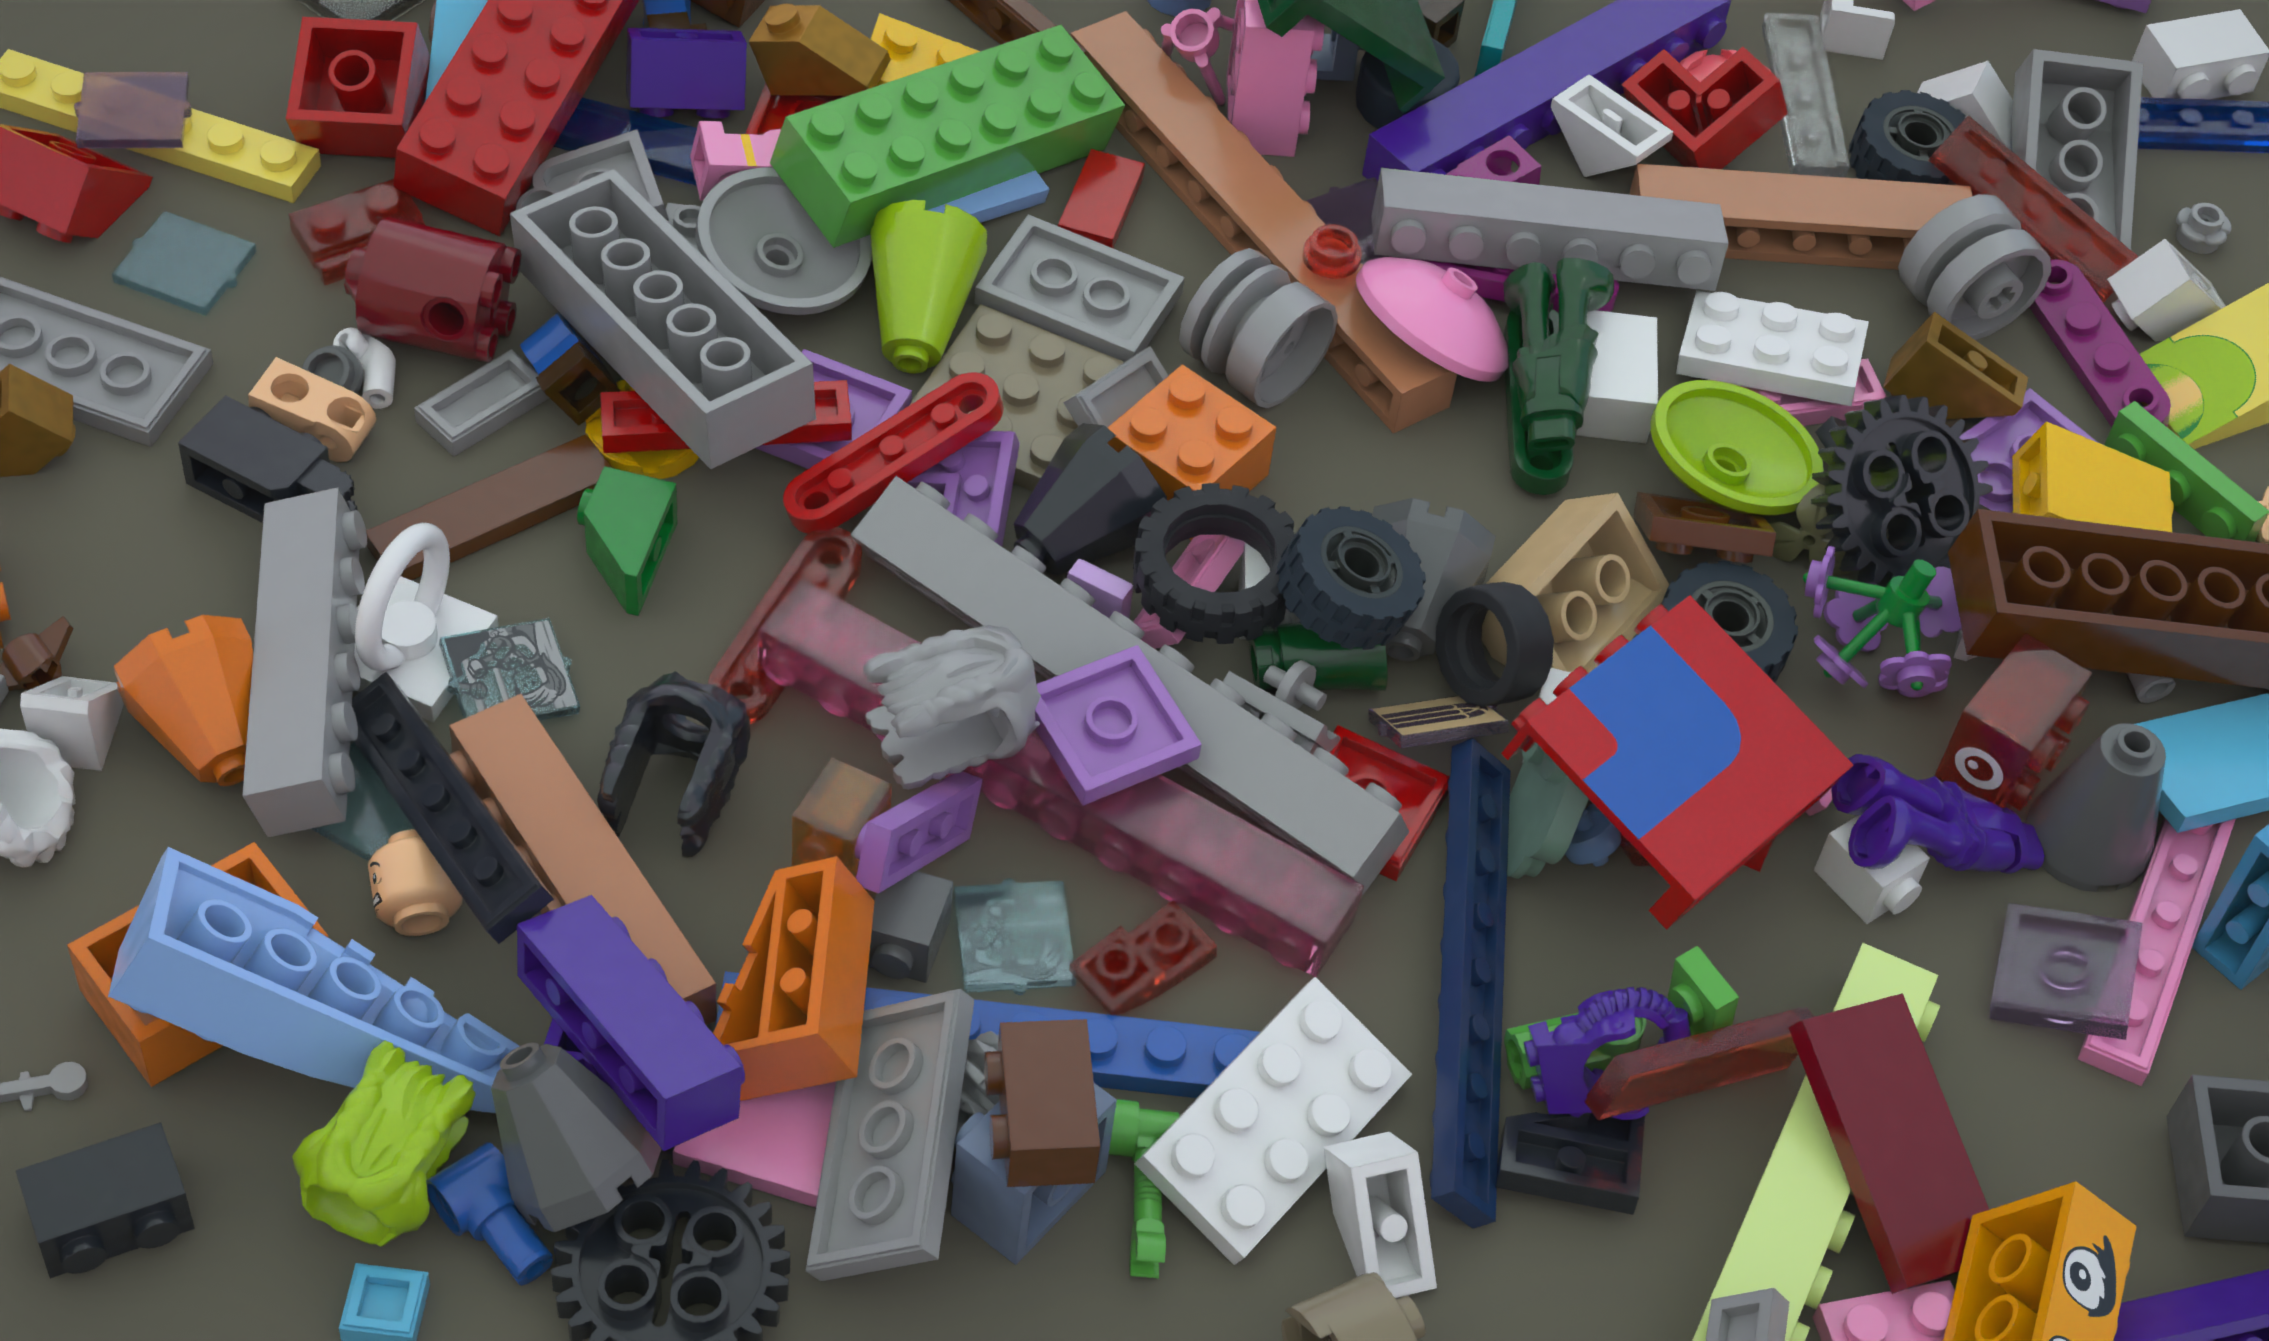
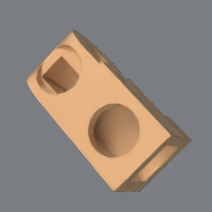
[248,357,377,463]

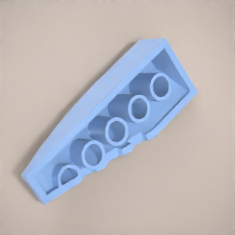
[108,847,519,1113]

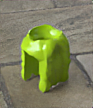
[292,1040,476,1247]

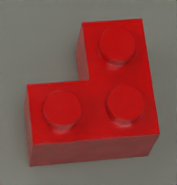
[1622,47,1788,169]

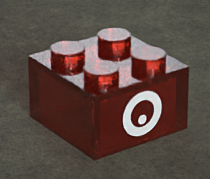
[1934,633,2092,811]

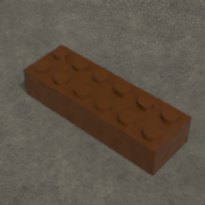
[1948,509,2269,689]

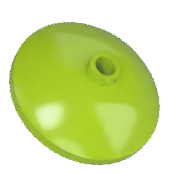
[1650,380,1824,516]

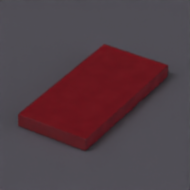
[1788,993,1989,1294]

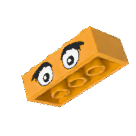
[1943,1181,2136,1341]

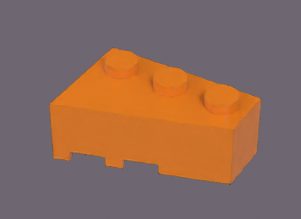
[713,856,875,1101]

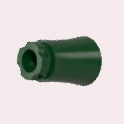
[1249,622,1388,692]

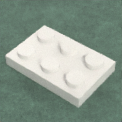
[1676,290,1869,406]

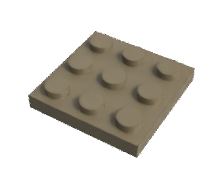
[910,304,1124,491]

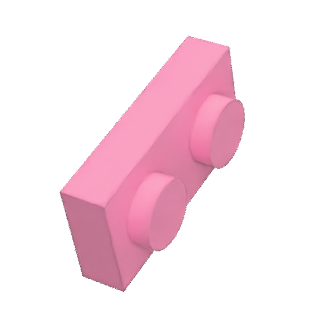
[1812,1280,1955,1341]

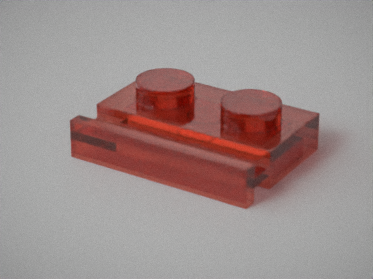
[288,179,425,286]

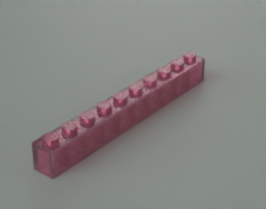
[757,578,1364,977]

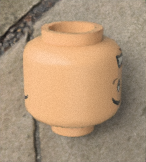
[368,829,463,936]

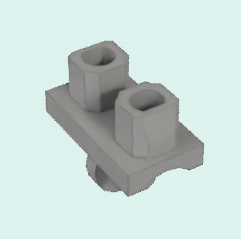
[1223,660,1341,754]

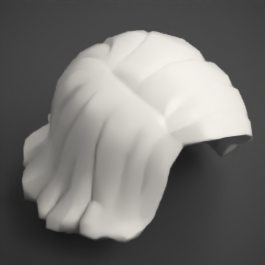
[0,728,76,867]

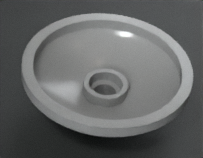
[695,167,872,315]

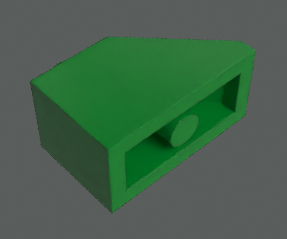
[577,466,678,616]

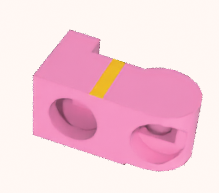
[690,121,781,200]

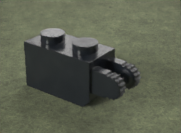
[178,395,358,523]

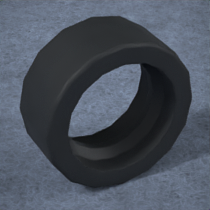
[1435,582,1554,707]

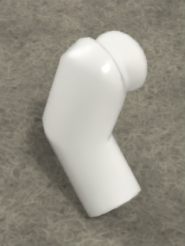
[333,327,396,409]

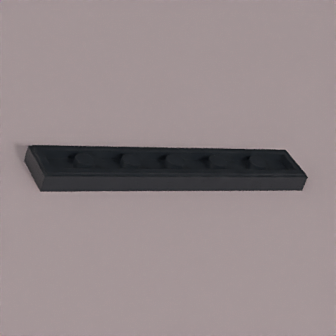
[352,672,554,944]

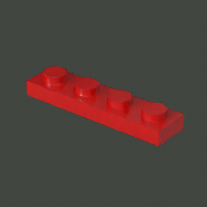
[600,380,852,453]

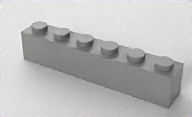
[1371,168,1729,291]
[243,487,367,837]

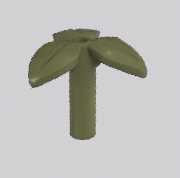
[1769,483,1853,576]

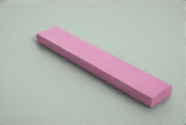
[2078,817,2236,1086]

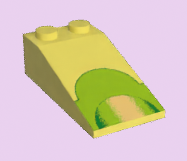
[2140,283,2269,449]

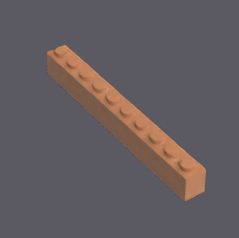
[1070,11,1457,434]

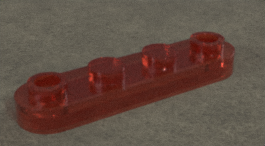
[708,527,862,724]

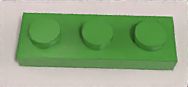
[2104,401,2269,542]

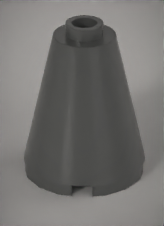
[2025,723,2166,892]

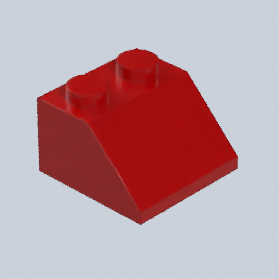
[0,124,153,243]

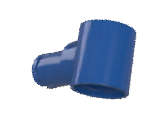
[426,1142,553,1286]

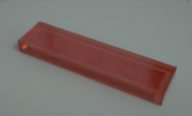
[1928,115,2139,303]
[1584,1007,1814,1120]

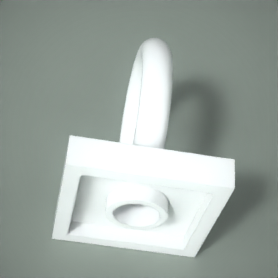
[354,523,499,722]

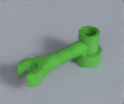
[1109,1099,1179,1279]

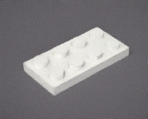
[1134,977,1412,1265]

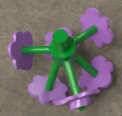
[1803,546,1962,697]

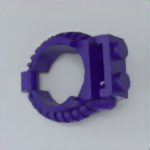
[1523,987,1691,1120]

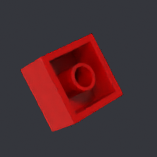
[286,17,430,158]

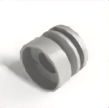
[1179,248,1338,408]

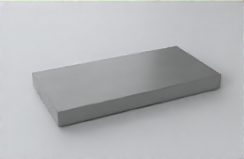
[0,277,213,447]
[806,989,974,1281]

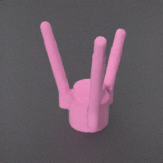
[1161,7,1234,106]

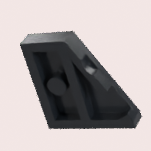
[1495,1112,1645,1215]

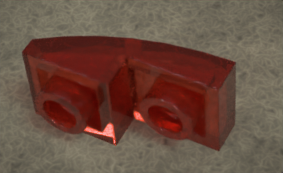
[1069,900,1217,1015]

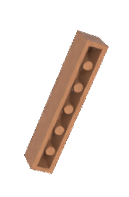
[1629,164,1972,270]
[449,694,717,1025]

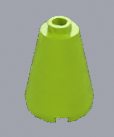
[870,200,987,373]

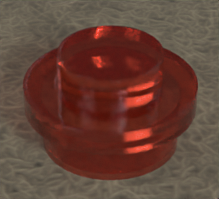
[1302,224,1362,279]

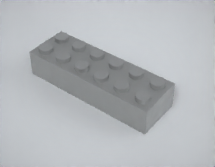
[510,168,816,469]

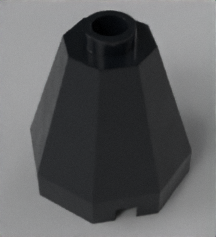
[1013,423,1168,575]

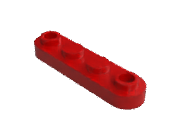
[783,372,1004,534]

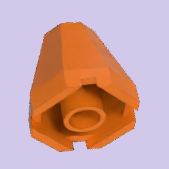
[114,615,253,786]

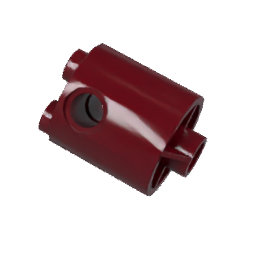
[344,217,522,363]

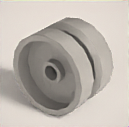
[1898,194,2051,340]

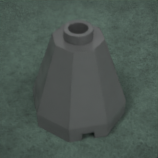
[1372,498,1496,661]
[491,1042,661,1232]

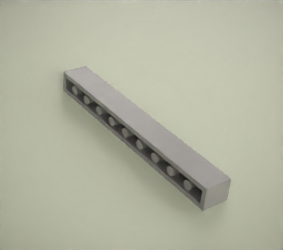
[851,476,1409,895]

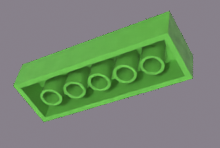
[770,25,1125,248]

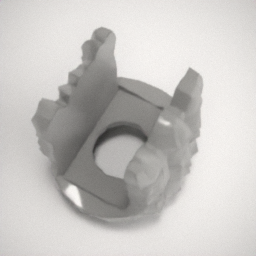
[863,625,1041,790]

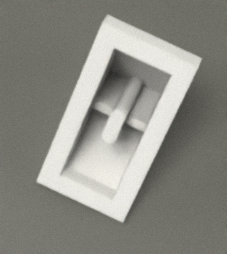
[1917,61,2013,161]
[1551,75,1673,177]
[20,676,124,771]

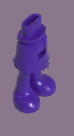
[1831,754,2045,874]

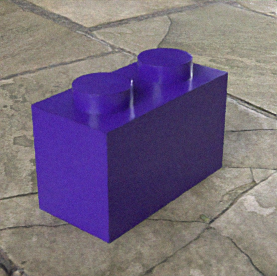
[626,28,747,118]

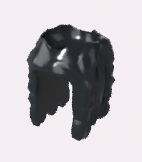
[597,671,751,857]

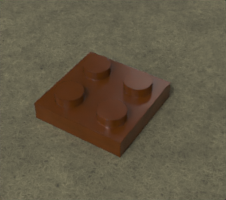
[1633,492,1776,563]

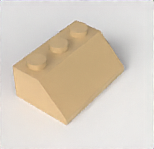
[1482,493,1669,673]

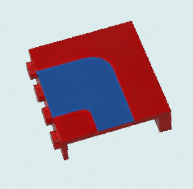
[1501,595,1854,930]

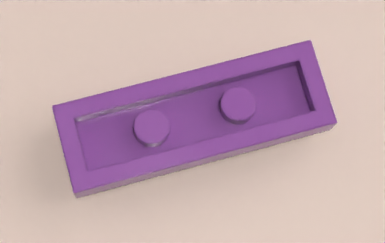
[855,771,983,894]

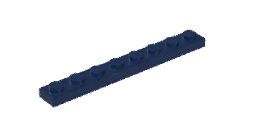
[1429,738,1511,1229]

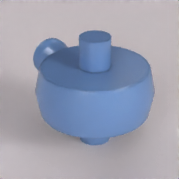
[1565,804,1622,867]

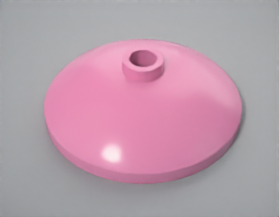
[1356,257,1508,382]

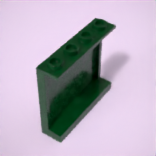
[1258,0,1445,113]

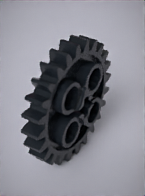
[1811,395,1993,587]
[551,1159,790,1341]

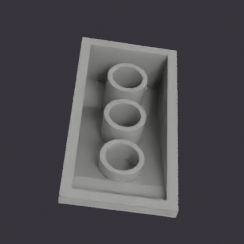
[2011,49,2143,276]

